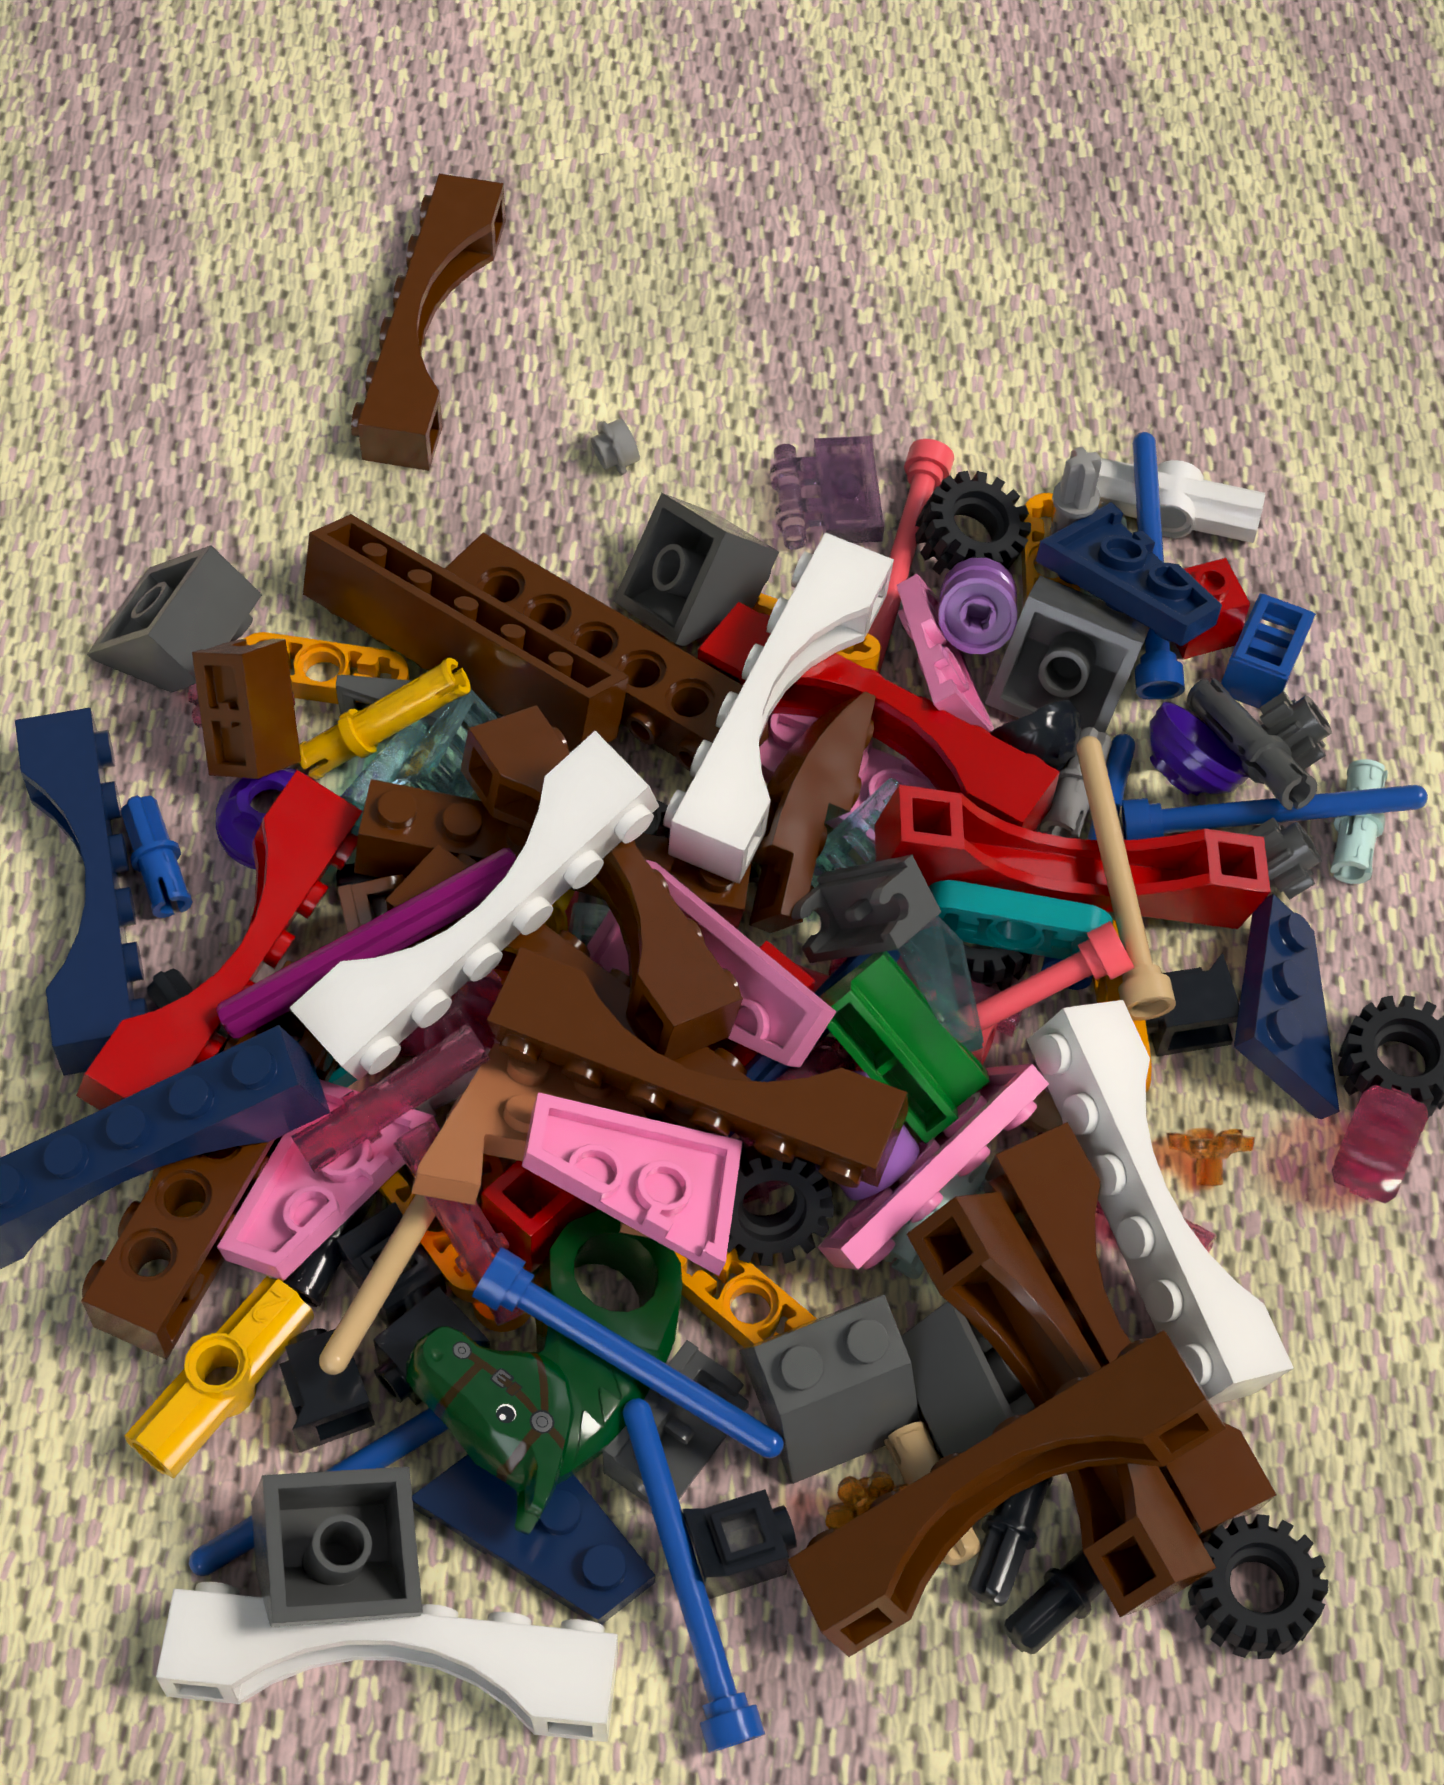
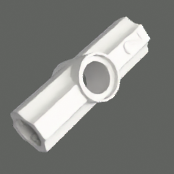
[1096,458,1265,543]

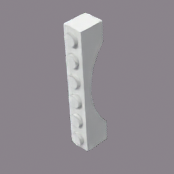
[663,532,894,884]
[290,731,659,1081]
[1027,1000,1294,1405]
[156,1582,618,1742]

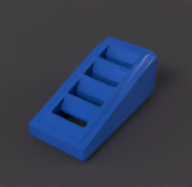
[1221,593,1316,709]

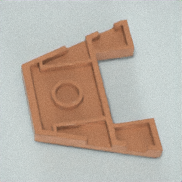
[412,1043,648,1237]

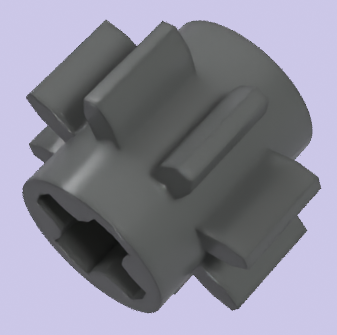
[1260,692,1332,770]
[1248,817,1322,900]

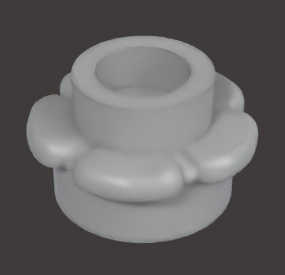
[591,418,640,475]

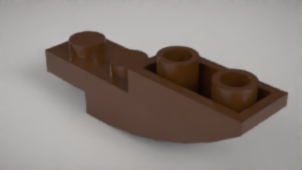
[749,692,876,933]

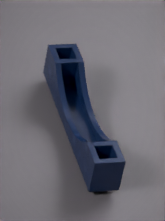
[15,708,148,1076]
[0,1025,330,1269]

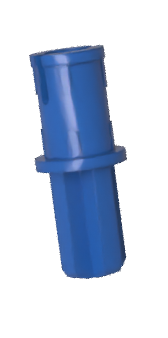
[121,795,193,918]

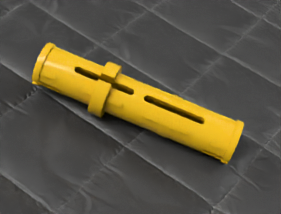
[299,658,471,780]

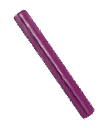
[216,848,517,1038]

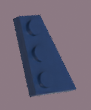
[1036,502,1222,646]
[1234,894,1340,1119]
[412,1454,655,1625]

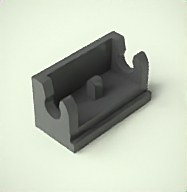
[791,855,941,963]
[603,1340,749,1505]

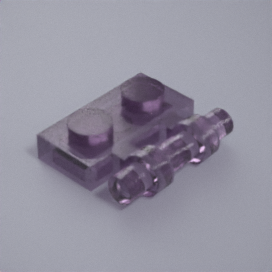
[770,436,884,550]

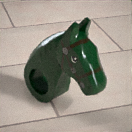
[406,1210,683,1535]

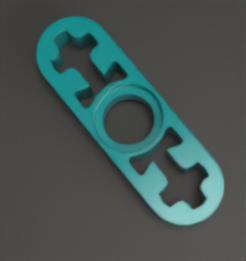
[924,880,1113,960]

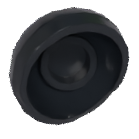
[989,700,1081,771]

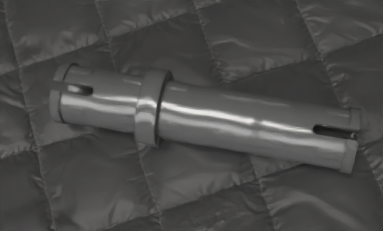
[1187,678,1317,810]

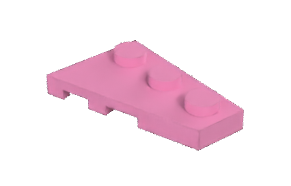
[896,574,994,732]
[217,1079,440,1281]
[522,1092,742,1276]

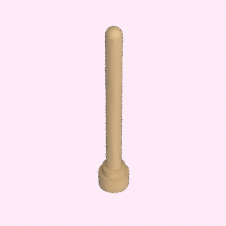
[1076,736,1176,1020]
[319,1092,464,1375]

